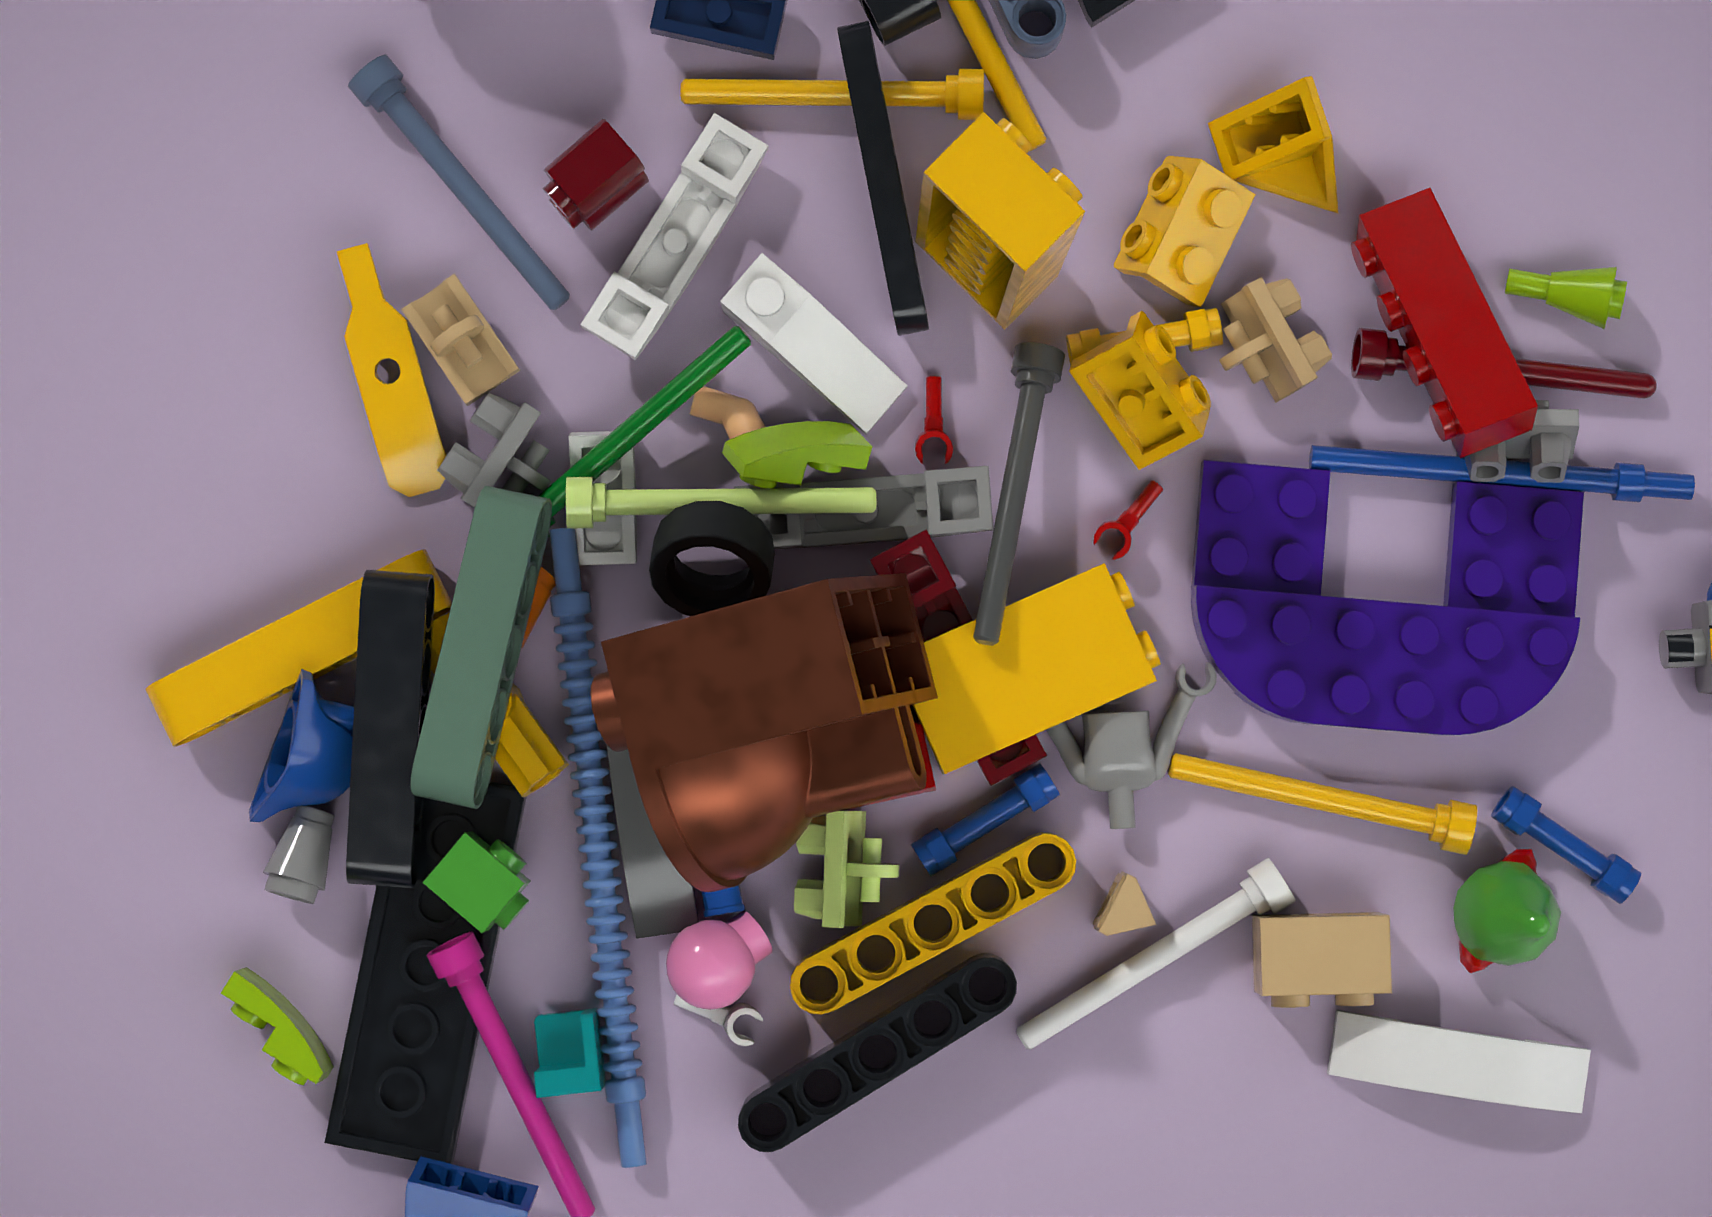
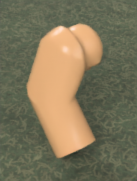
[690,386,765,439]

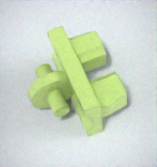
[794,810,900,928]

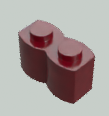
[542,119,649,231]

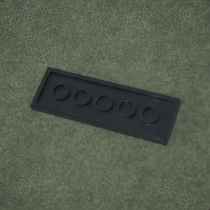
[324,782,527,1164]

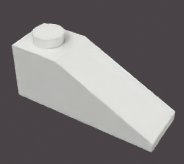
[720,253,908,434]

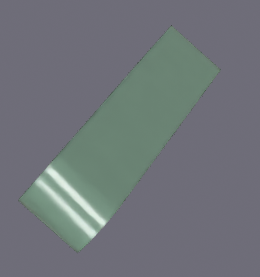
[410,486,552,809]

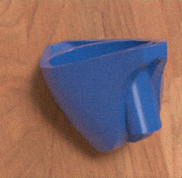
[249,669,354,822]

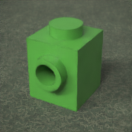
[423,831,531,933]

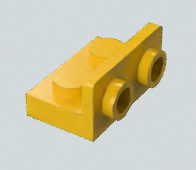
[1069,311,1211,470]

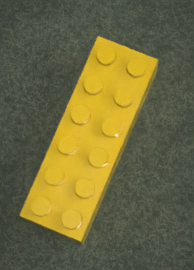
[915,112,1085,330]

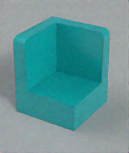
[534,1008,606,1098]

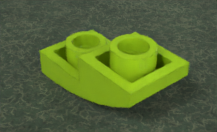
[722,421,873,489]
[221,967,334,1085]

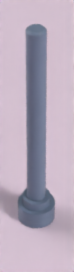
[348,54,570,310]

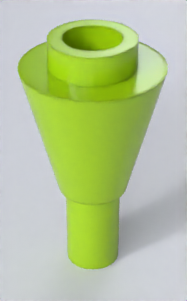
[1505,267,1627,329]

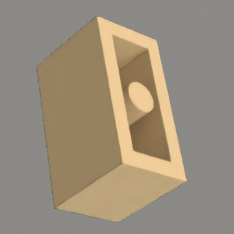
[1252,912,1392,1008]

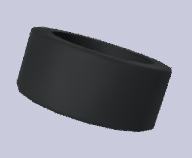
[649,501,775,617]

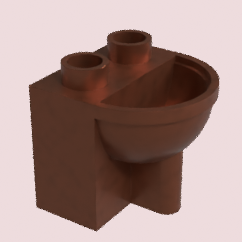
[591,573,938,892]

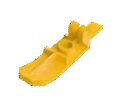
[336,243,447,497]

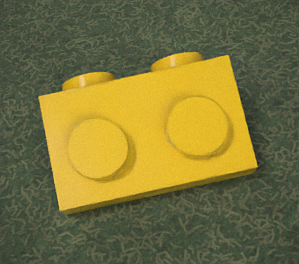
[1114,156,1256,307]

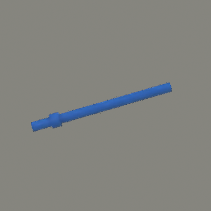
[1309,445,1695,502]

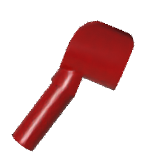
[915,376,953,464]
[1093,480,1163,560]

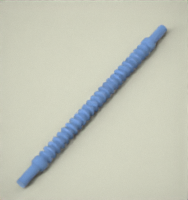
[550,528,647,1168]

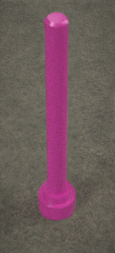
[426,932,595,1217]

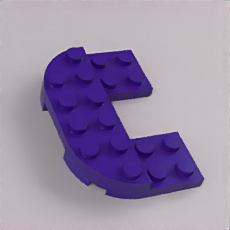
[1191,460,1584,735]

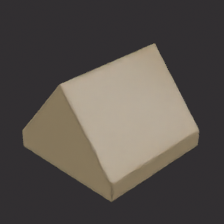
[1092,871,1156,936]

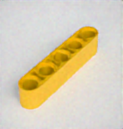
[145,549,452,747]
[790,832,1076,1015]

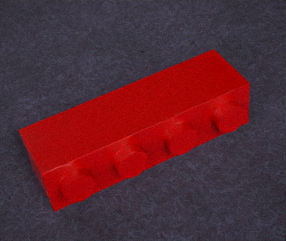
[1351,188,1538,458]

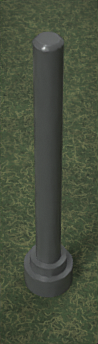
[973,342,1065,646]

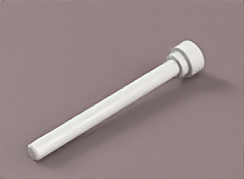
[1016,857,1296,1050]

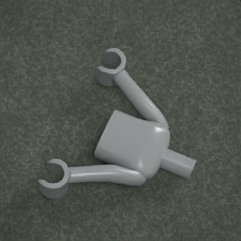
[1047,662,1217,829]

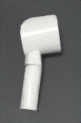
[674,995,763,1046]

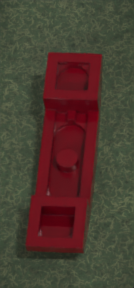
[869,529,1047,786]

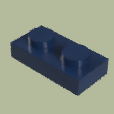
[650,0,788,60]

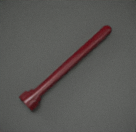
[1351,328,1657,399]

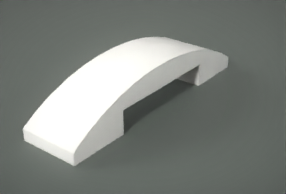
[580,113,769,360]
[1327,1010,1591,1113]

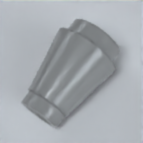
[263,806,335,904]

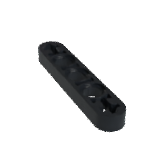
[837,21,929,336]

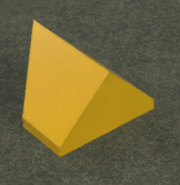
[1208,76,1339,214]

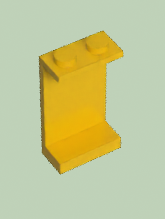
[912,563,1161,774]

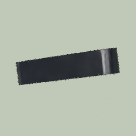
[346,570,435,888]
[738,953,1017,1152]

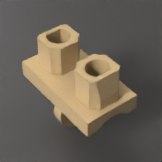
[401,274,521,406]
[1219,277,1332,403]

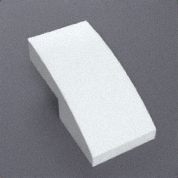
[568,431,637,565]

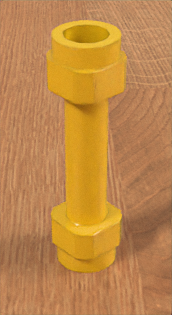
[1066,308,1223,366]

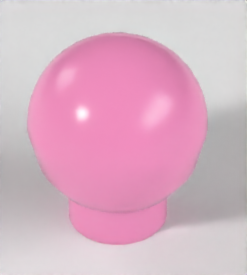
[666,911,773,1010]

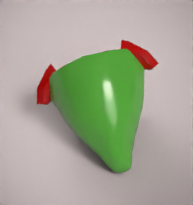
[1453,849,1561,973]

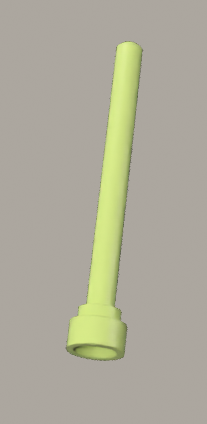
[566,477,877,529]

